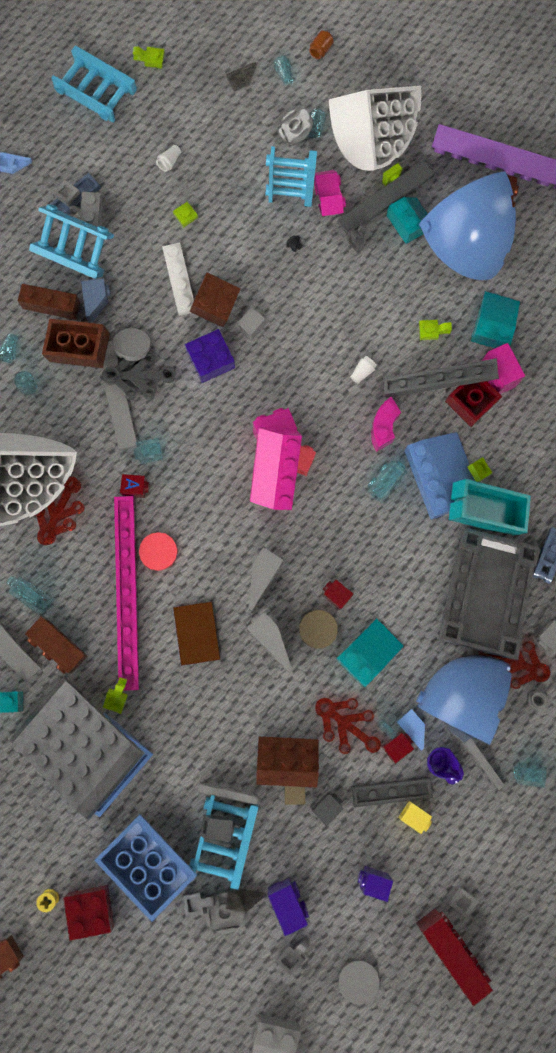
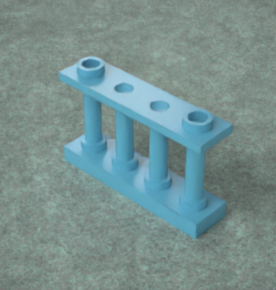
[51,45,137,123]
[265,146,317,207]
[29,204,114,279]
[189,795,258,890]

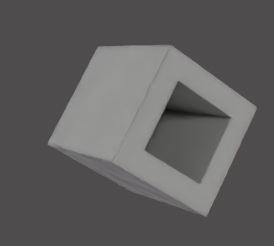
[237,307,266,341]
[534,620,556,652]

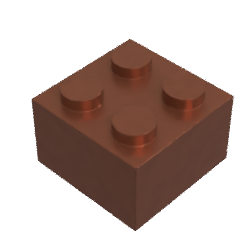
[189,272,241,327]

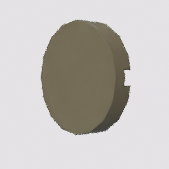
[299,610,338,649]

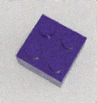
[185,329,235,383]
[267,877,310,936]

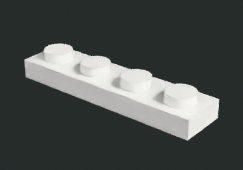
[162,243,194,316]

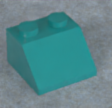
[386,197,428,244]

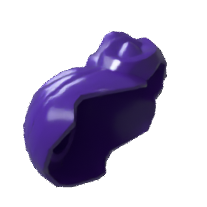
[427,747,464,785]

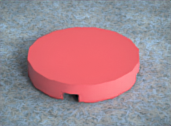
[139,532,178,571]

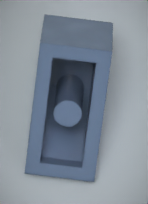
[81,278,111,323]

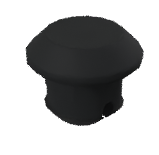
[286,236,302,252]

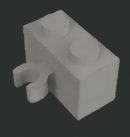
[70,192,104,236]

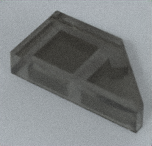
[226,62,257,91]
[225,887,266,913]

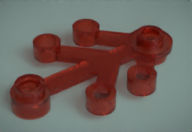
[34,477,85,546]
[478,641,550,689]
[315,698,381,754]

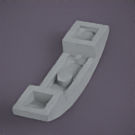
[0,622,41,682]

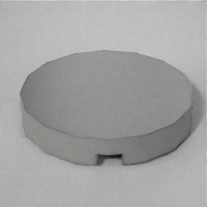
[279,109,313,144]
[113,328,151,361]
[204,890,245,934]
[338,959,379,1004]

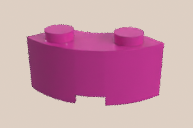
[314,170,346,216]
[371,397,401,452]

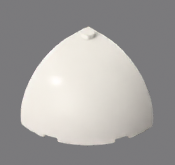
[329,86,421,171]
[0,433,77,526]

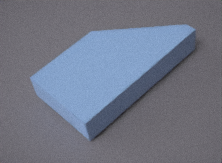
[0,152,32,174]
[397,709,425,751]

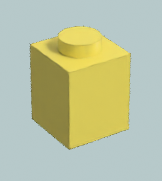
[398,801,432,834]

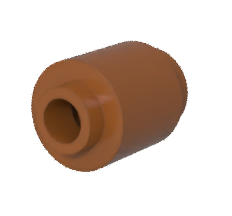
[309,30,334,59]

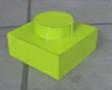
[382,163,402,186]
[173,201,198,228]
[467,457,492,482]

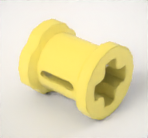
[37,889,59,912]

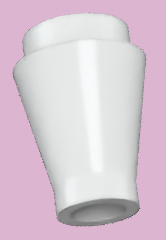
[156,145,181,172]
[350,356,377,384]

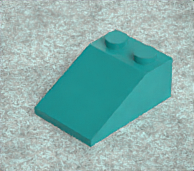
[471,291,520,348]
[336,618,404,687]

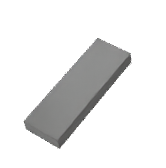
[197,782,258,805]

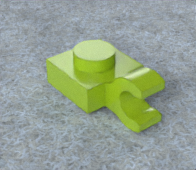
[133,46,165,68]
[419,320,452,340]
[102,677,128,714]

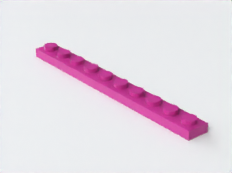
[114,496,139,691]

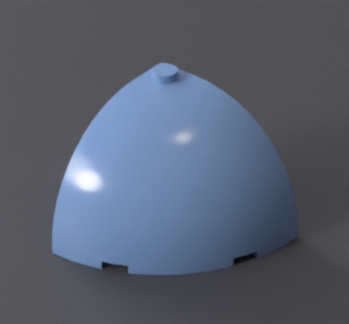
[419,172,516,280]
[416,655,511,745]

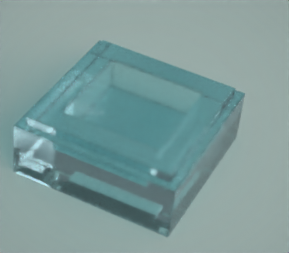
[376,720,397,740]

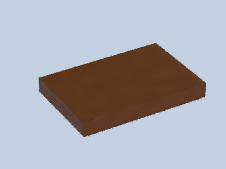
[173,602,220,666]

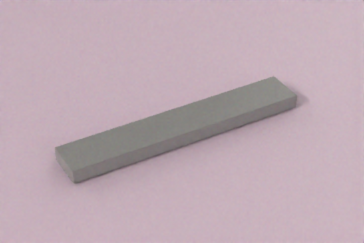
[101,340,138,451]

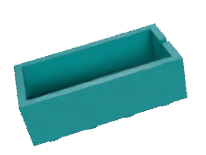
[449,479,531,536]

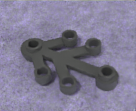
[102,353,176,400]

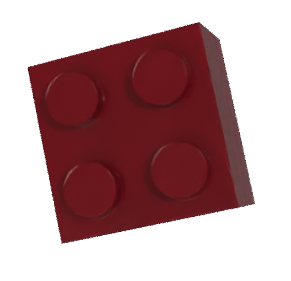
[445,381,503,427]
[63,885,115,941]

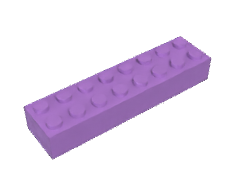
[432,124,556,189]

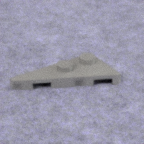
[447,725,505,790]

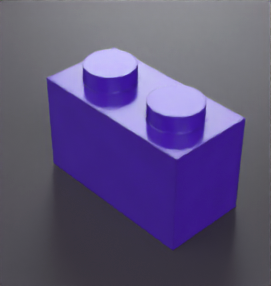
[357,866,393,902]

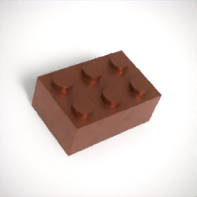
[42,318,110,368]
[256,736,319,788]

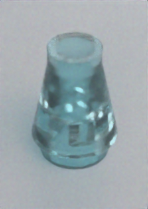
[273,55,294,86]
[0,333,18,363]

